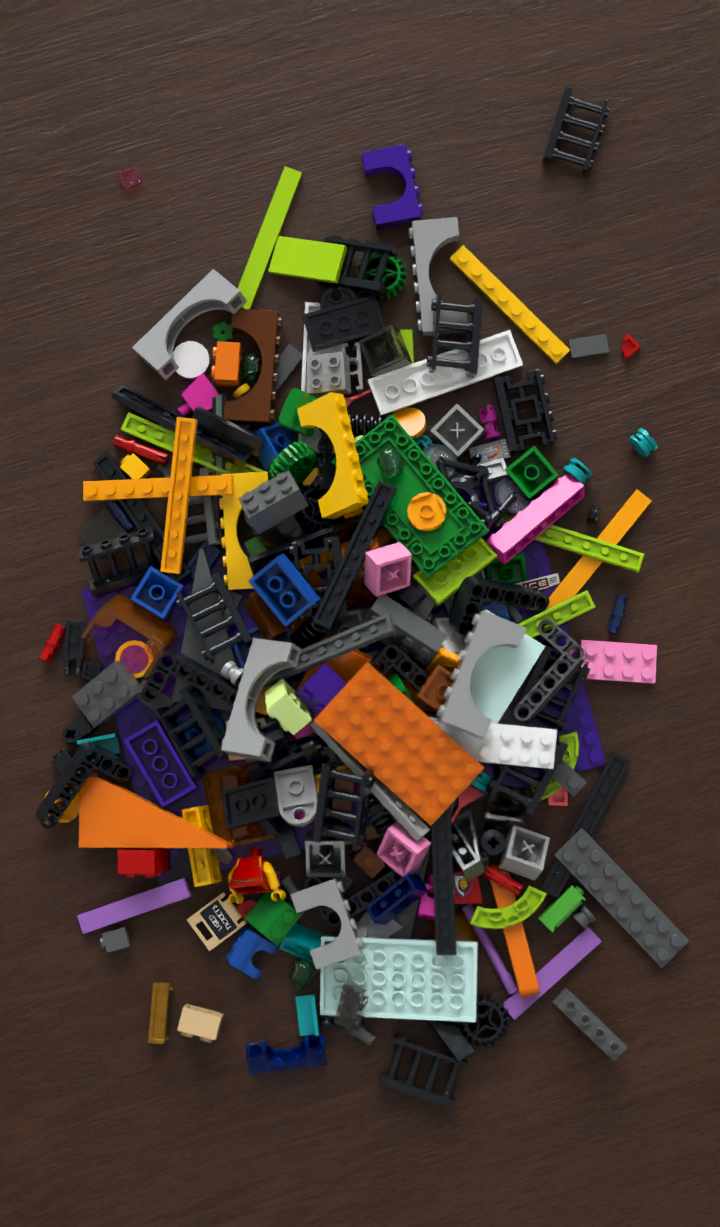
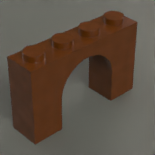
[245,569,326,641]

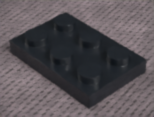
[221,778,280,830]

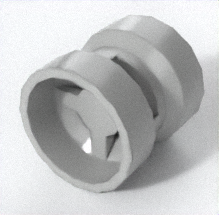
[220,661,244,687]

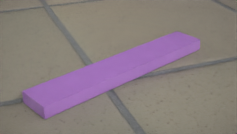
[77,878,191,934]
[503,927,602,1020]

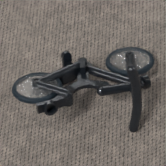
[423,444,532,538]

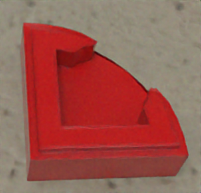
[621,333,641,360]

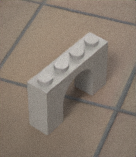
[290,878,364,970]

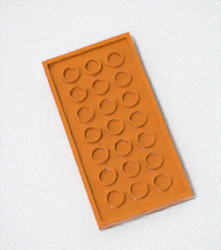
[314,662,484,826]

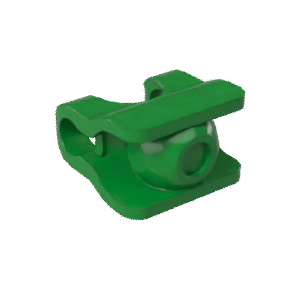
[279,388,318,437]

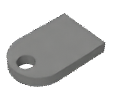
[274,765,318,826]

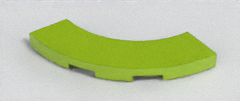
[531,731,579,801]
[470,886,547,929]

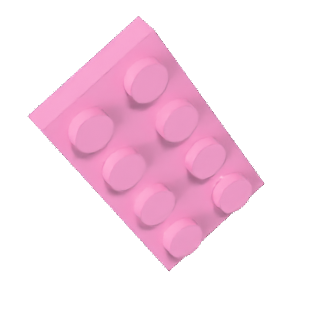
[579,640,657,684]

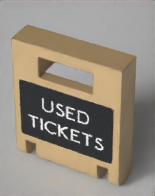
[187,892,247,951]

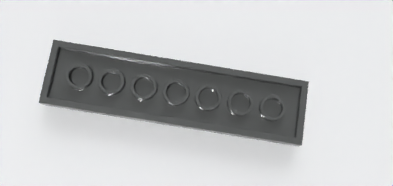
[553,828,689,968]

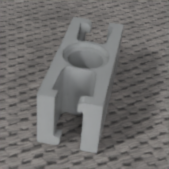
[341,342,363,393]

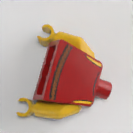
[228,848,286,904]

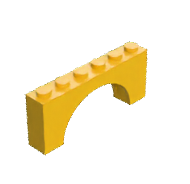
[297,392,369,519]
[219,472,269,590]

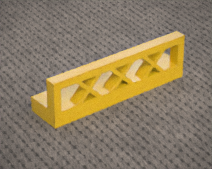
[181,805,222,887]

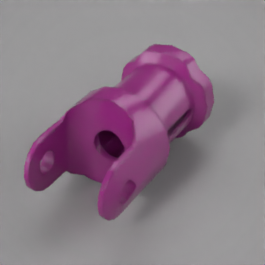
[479,404,501,441]

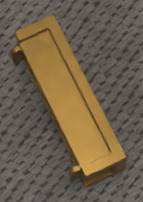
[148,982,173,1044]

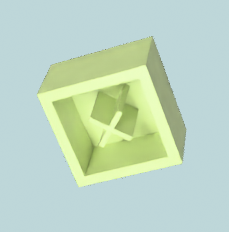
[265,678,311,735]

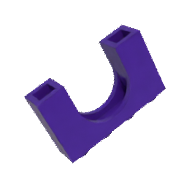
[361,144,423,230]

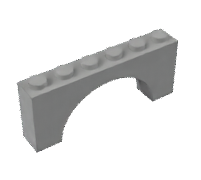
[409,217,468,336]
[132,269,247,380]
[437,610,526,739]
[221,638,302,762]

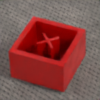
[118,848,169,878]

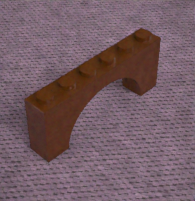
[224,309,283,426]

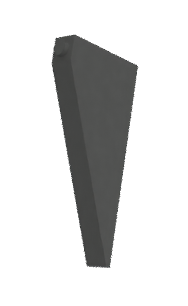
[172,549,237,712]

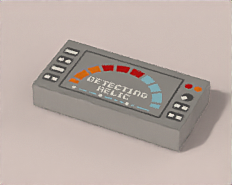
[468,439,510,465]

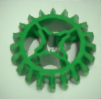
[356,254,407,301]
[269,441,317,486]

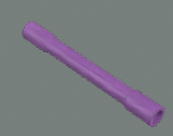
[461,904,518,995]

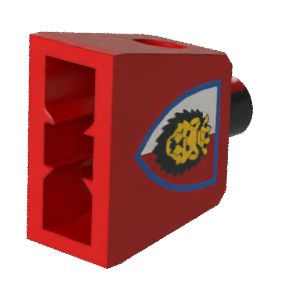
[454,865,482,904]

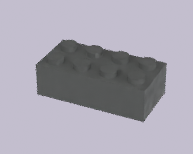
[360,594,447,669]

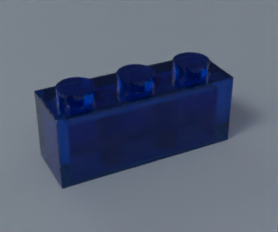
[365,873,428,925]

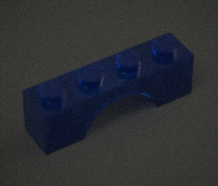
[246,1034,327,1075]

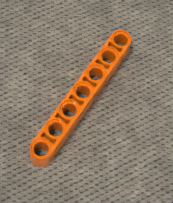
[487,863,540,998]

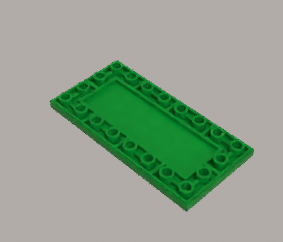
[331,415,489,579]

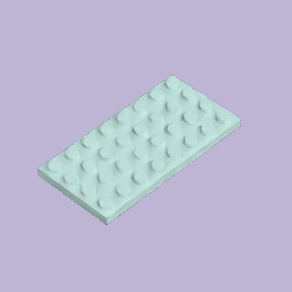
[320,936,478,1022]

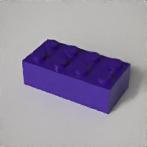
[123,720,198,808]

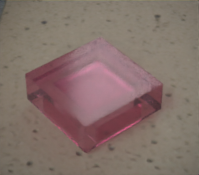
[117,165,143,191]

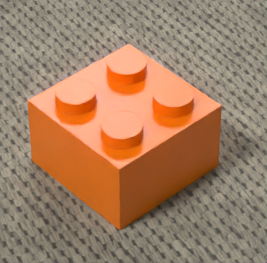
[211,341,242,388]

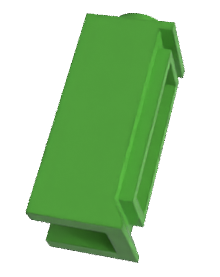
[538,885,586,933]

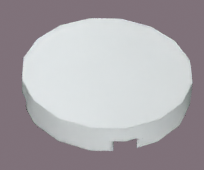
[173,341,210,379]

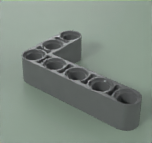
[514,619,587,723]

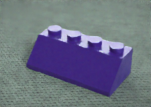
[295,663,347,716]

